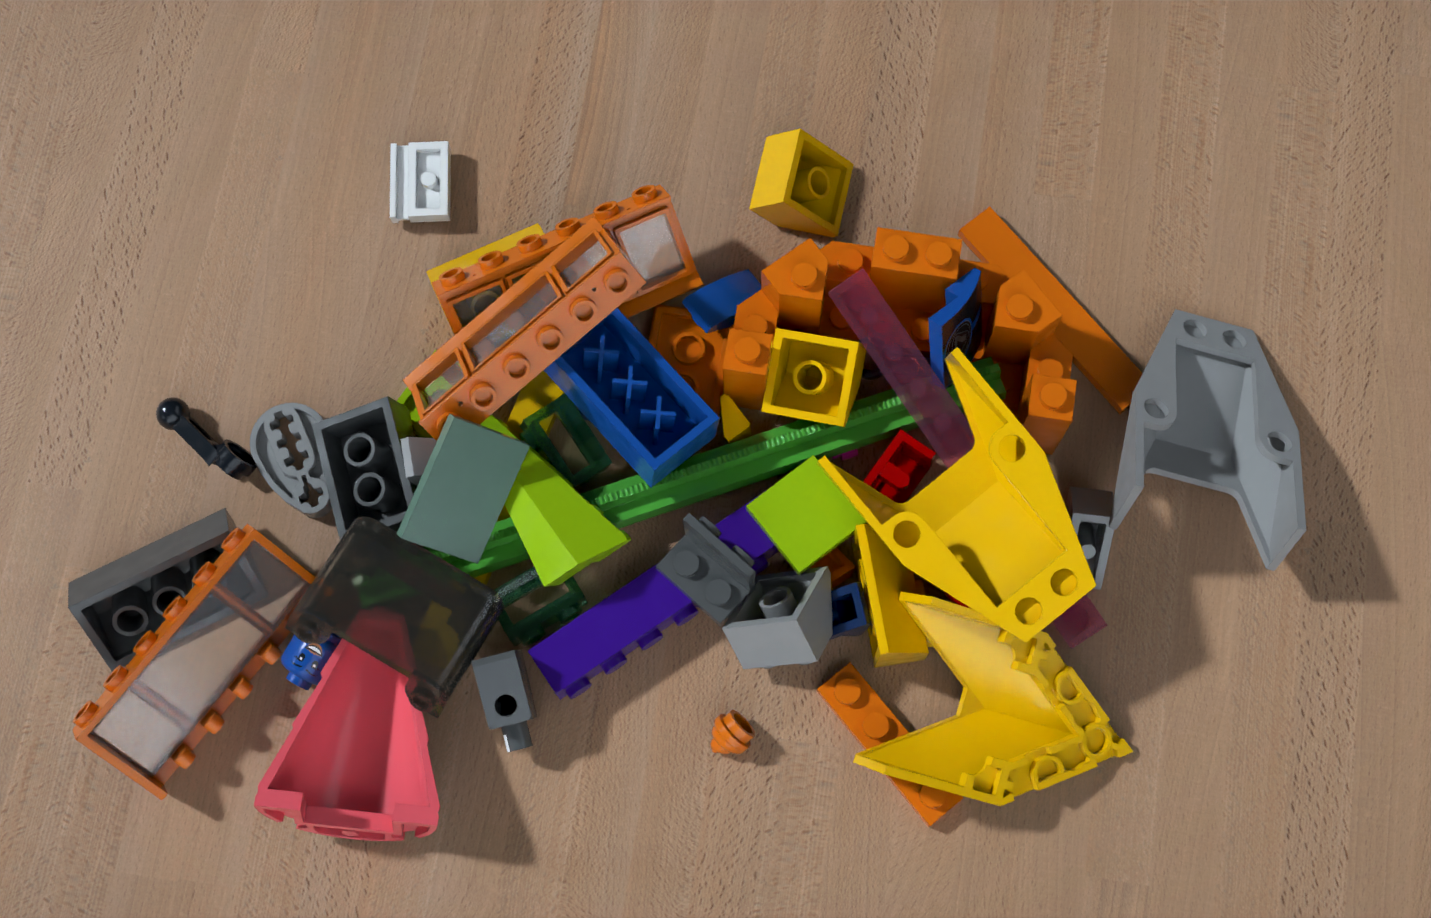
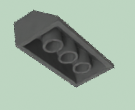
[68,508,268,671]

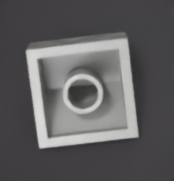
[722,566,833,669]

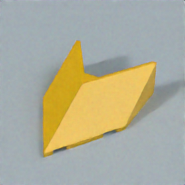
[853,591,1133,806]

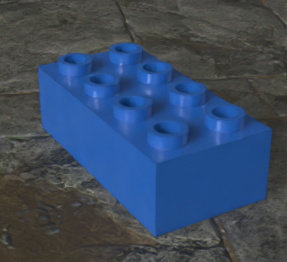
[544,308,720,488]

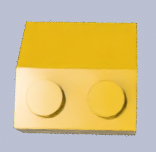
[749,128,854,237]
[761,328,867,427]

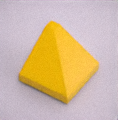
[720,394,752,444]

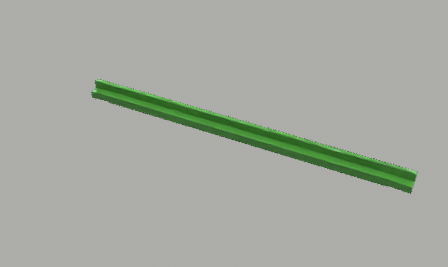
[351,357,1006,611]

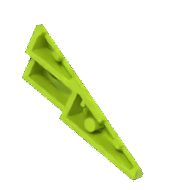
[459,402,631,587]

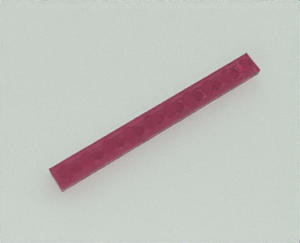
[828,268,1108,649]

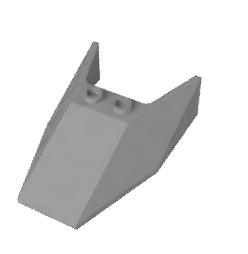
[1108,309,1306,571]

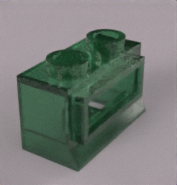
[519,393,612,490]
[484,567,588,646]

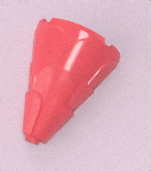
[254,608,440,841]

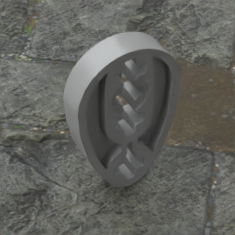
[250,403,332,519]

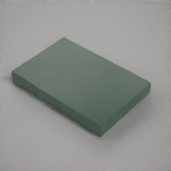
[397,413,530,564]

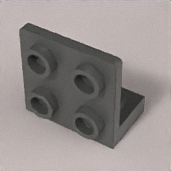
[656,513,755,627]

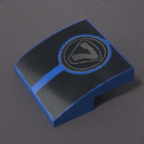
[928,268,982,390]

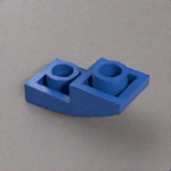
[682,269,761,333]

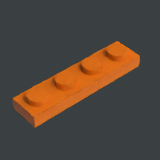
[817,662,963,827]

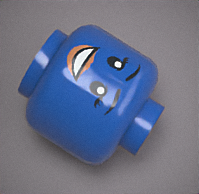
[281,623,342,690]

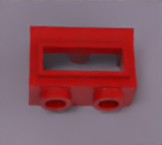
[863,429,936,503]

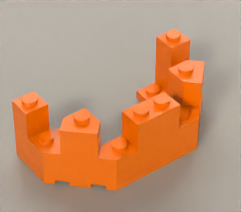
[723,227,1077,455]

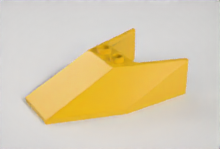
[817,347,1096,643]

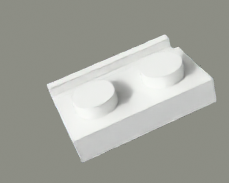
[390,141,451,223]

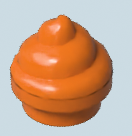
[710,710,755,754]

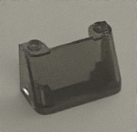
[285,516,504,719]

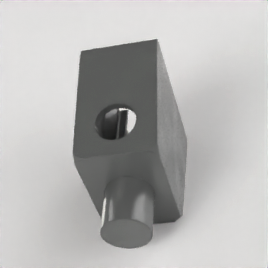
[471,650,537,752]

